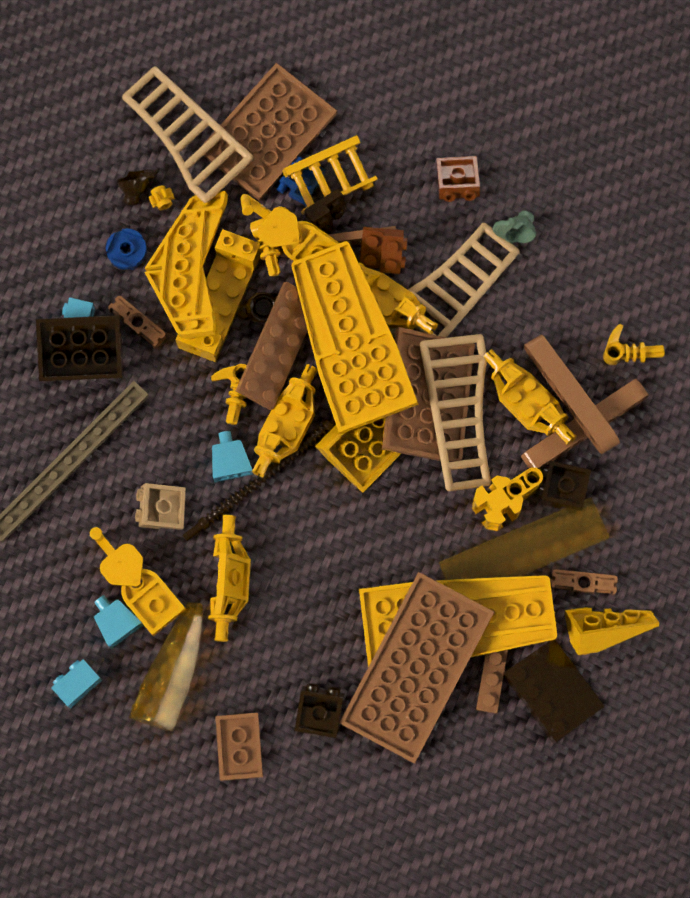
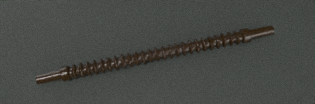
[182,417,336,542]

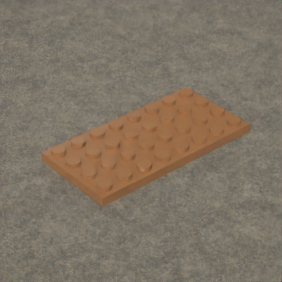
[339,572,494,764]

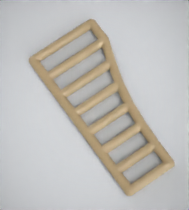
[122,67,254,203]
[389,223,520,338]
[420,334,491,492]

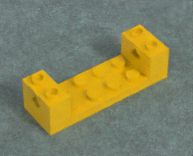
[175,229,262,362]

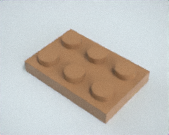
[215,713,263,781]

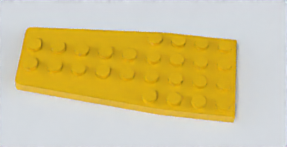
[291,241,419,434]
[359,575,557,667]

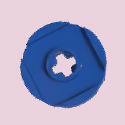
[106,228,147,270]

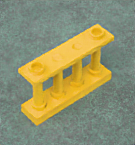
[282,135,378,215]

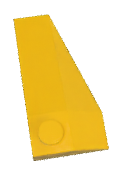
[565,607,659,655]

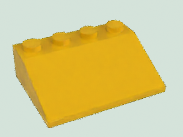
[315,417,401,493]

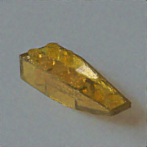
[129,602,203,731]

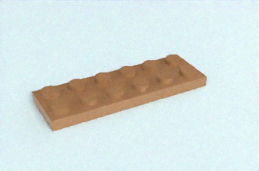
[236,282,308,410]

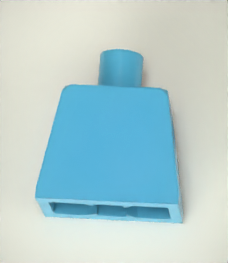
[212,431,253,482]
[94,595,143,649]

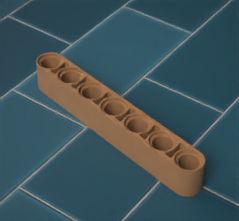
[524,334,620,454]
[521,379,649,470]

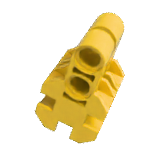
[472,468,543,531]

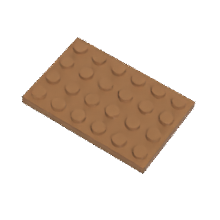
[203,63,337,201]
[382,327,475,462]

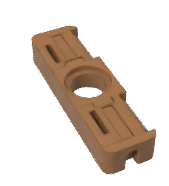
[108,296,166,349]
[551,569,618,596]

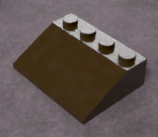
[36,315,124,381]
[503,640,605,744]

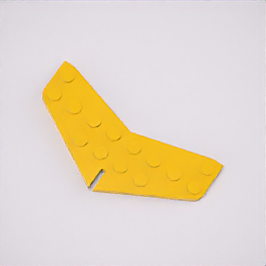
[144,191,228,339]

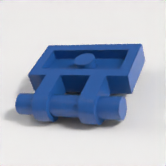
[276,156,326,205]

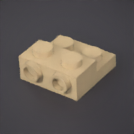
[135,483,186,530]

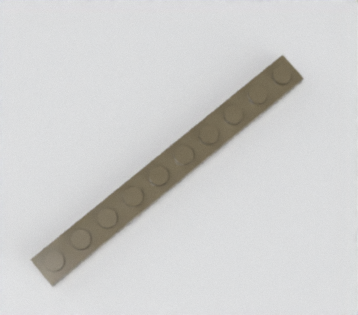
[0,381,149,543]

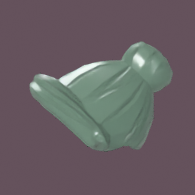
[492,211,536,244]

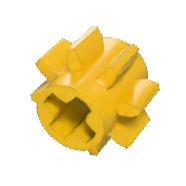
[149,185,175,211]

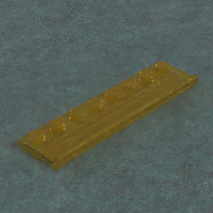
[439,497,610,580]

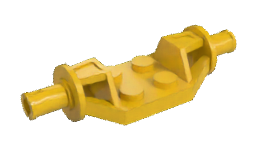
[359,262,438,335]
[484,349,577,445]
[252,364,318,477]
[208,515,251,642]

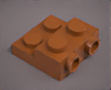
[436,156,480,202]
[360,227,407,274]

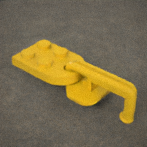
[241,194,339,261]
[90,527,186,636]

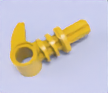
[250,218,281,277]
[603,324,665,365]
[211,364,247,425]

